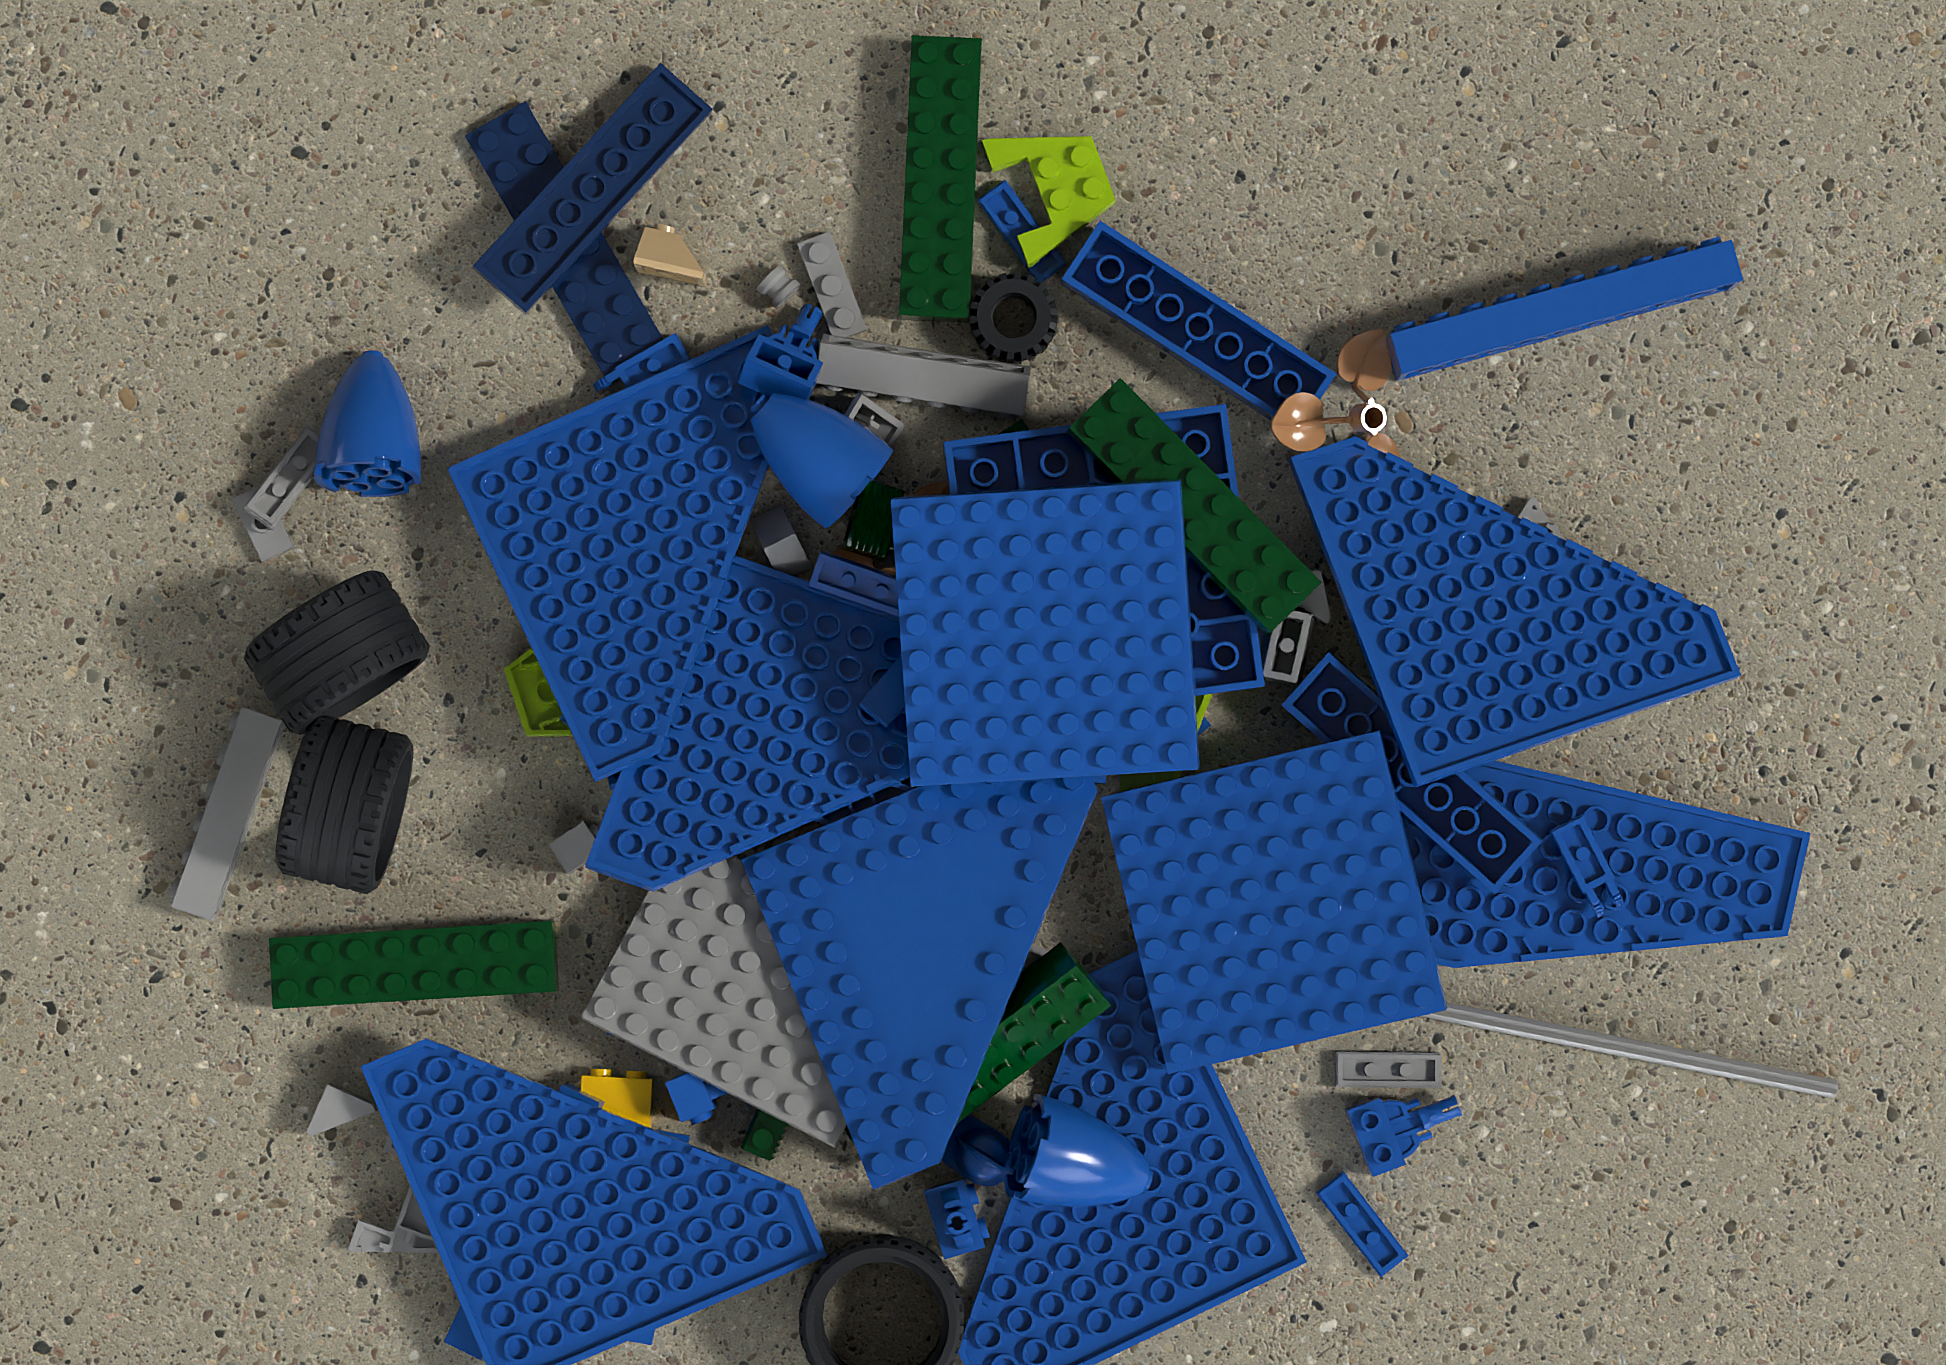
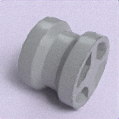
[757,265,801,309]

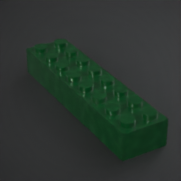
[899,35,982,323]
[1067,378,1322,635]
[269,921,559,1009]
[844,942,1111,1143]

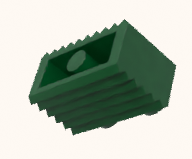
[841,480,905,561]
[740,1108,789,1161]

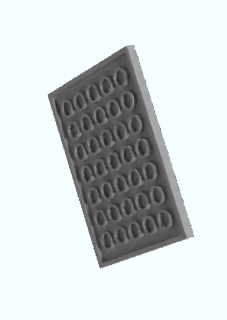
[581,856,847,1148]

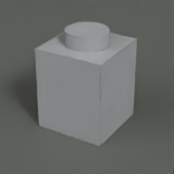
[548,821,599,874]

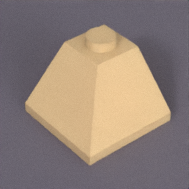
[633,223,708,287]

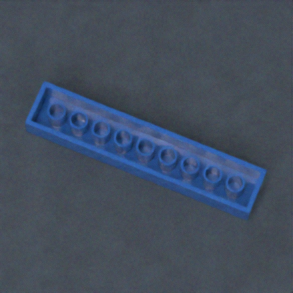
[1386,237,1743,382]

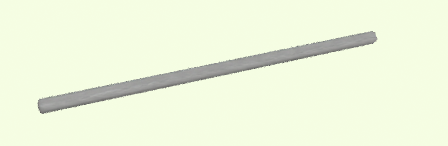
[1421,1002,1838,1098]

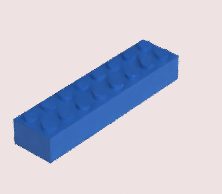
[1061,221,1336,420]
[1282,652,1543,894]

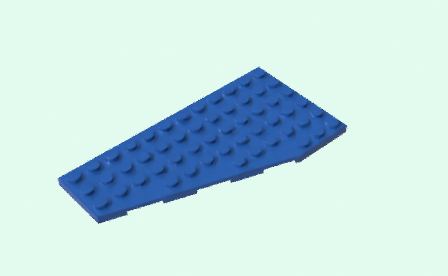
[1400,761,1811,968]

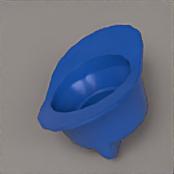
[942,1115,1011,1186]

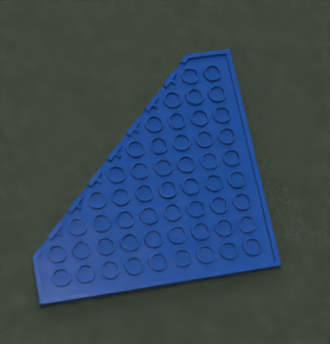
[447,325,773,782]
[1288,436,1741,788]
[585,556,910,892]
[741,776,1098,1190]
[958,950,1307,1365]
[360,1038,828,1365]

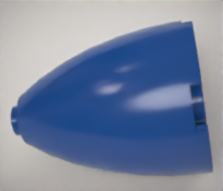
[314,350,421,497]
[749,393,893,528]
[1004,1094,1153,1207]

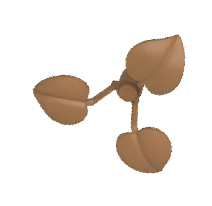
[1270,329,1400,457]

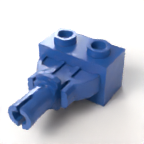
[738,304,823,400]
[665,1072,727,1125]
[1345,1094,1462,1177]
[924,1177,990,1260]

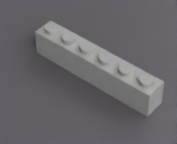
[817,334,1031,418]
[169,707,285,921]

